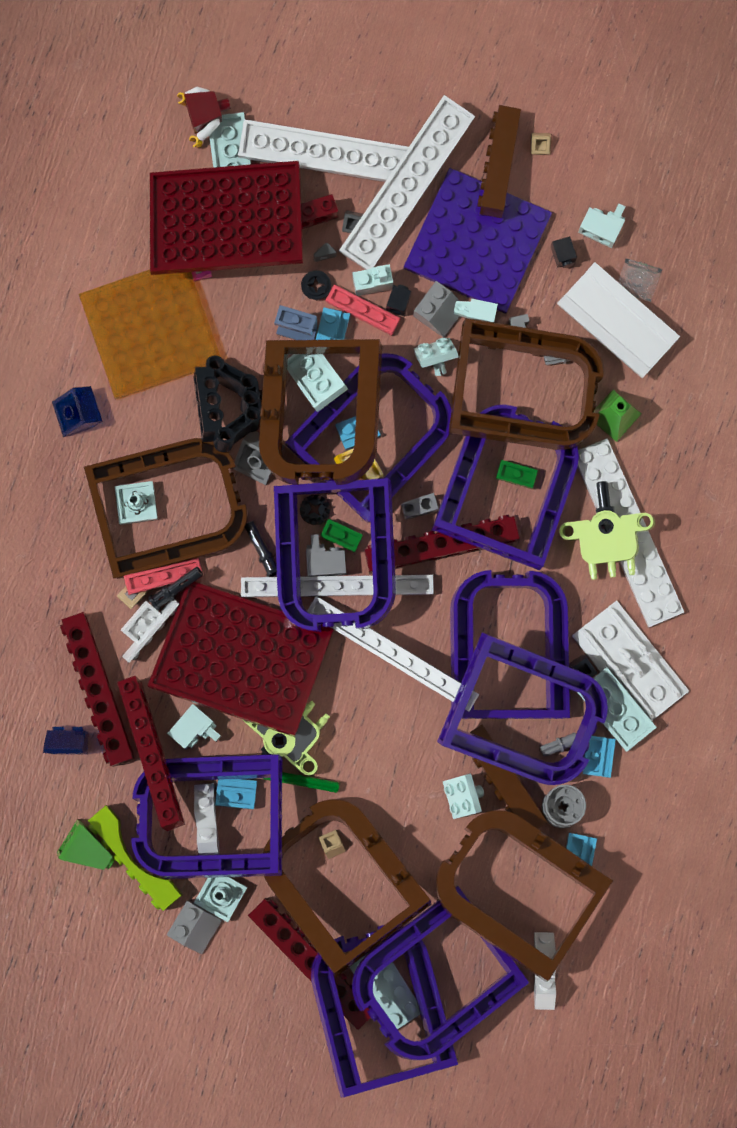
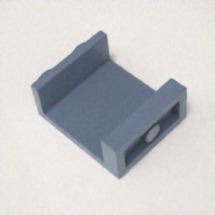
[274,305,318,340]

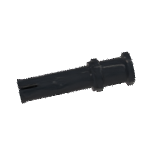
[245,520,277,577]
[148,567,203,611]

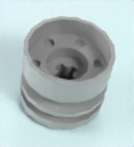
[541,784,586,828]

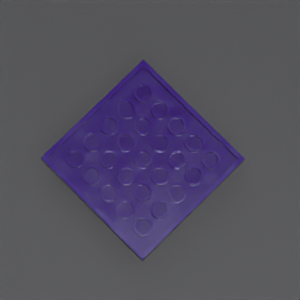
[403,168,552,314]

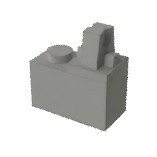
[306,534,346,577]

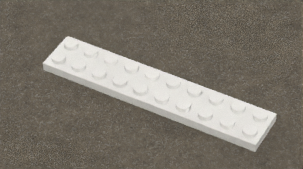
[339,95,475,270]
[238,119,409,182]
[577,438,684,628]

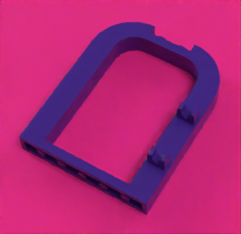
[285,353,451,523]
[432,405,579,570]
[274,478,396,632]
[450,570,570,719]
[437,632,608,785]
[131,754,282,879]
[352,886,529,1060]
[311,925,458,1097]

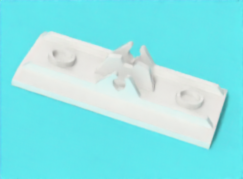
[557,262,680,378]
[572,601,689,721]

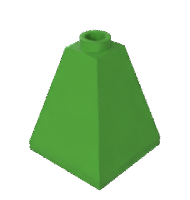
[592,389,642,442]
[57,819,114,870]

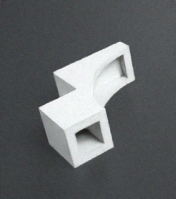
[194,783,219,856]
[534,932,556,1010]

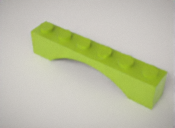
[88,805,183,911]

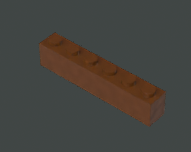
[477,105,521,218]
[470,724,548,829]

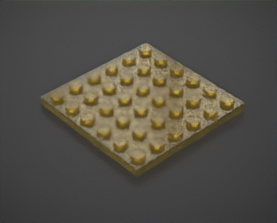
[79,269,221,400]

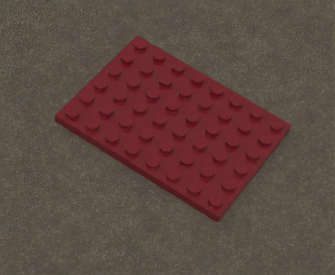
[150,161,303,275]
[147,582,334,737]

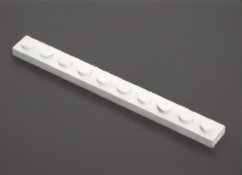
[241,575,433,597]
[307,596,479,711]

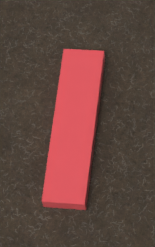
[325,284,401,336]
[124,557,203,595]

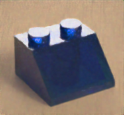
[52,386,102,437]
[43,727,89,755]

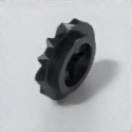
[301,270,331,301]
[300,494,330,525]

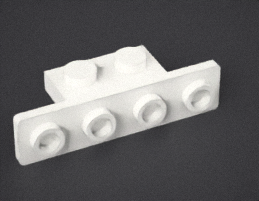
[121,600,179,663]

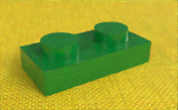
[496,460,538,489]
[320,519,363,553]

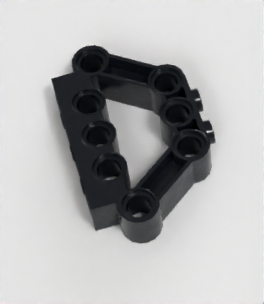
[193,355,262,453]

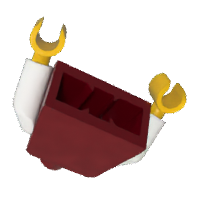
[177,87,231,148]

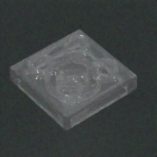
[618,258,662,302]

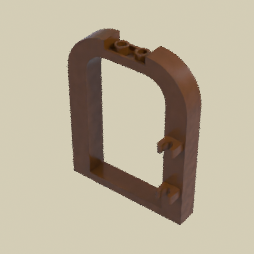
[449,318,604,450]
[259,339,382,485]
[84,438,247,579]
[263,799,432,977]
[436,810,613,982]

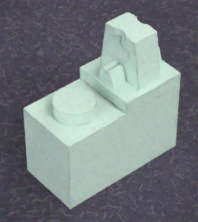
[578,204,625,248]
[352,264,393,296]
[454,299,498,323]
[167,704,221,749]

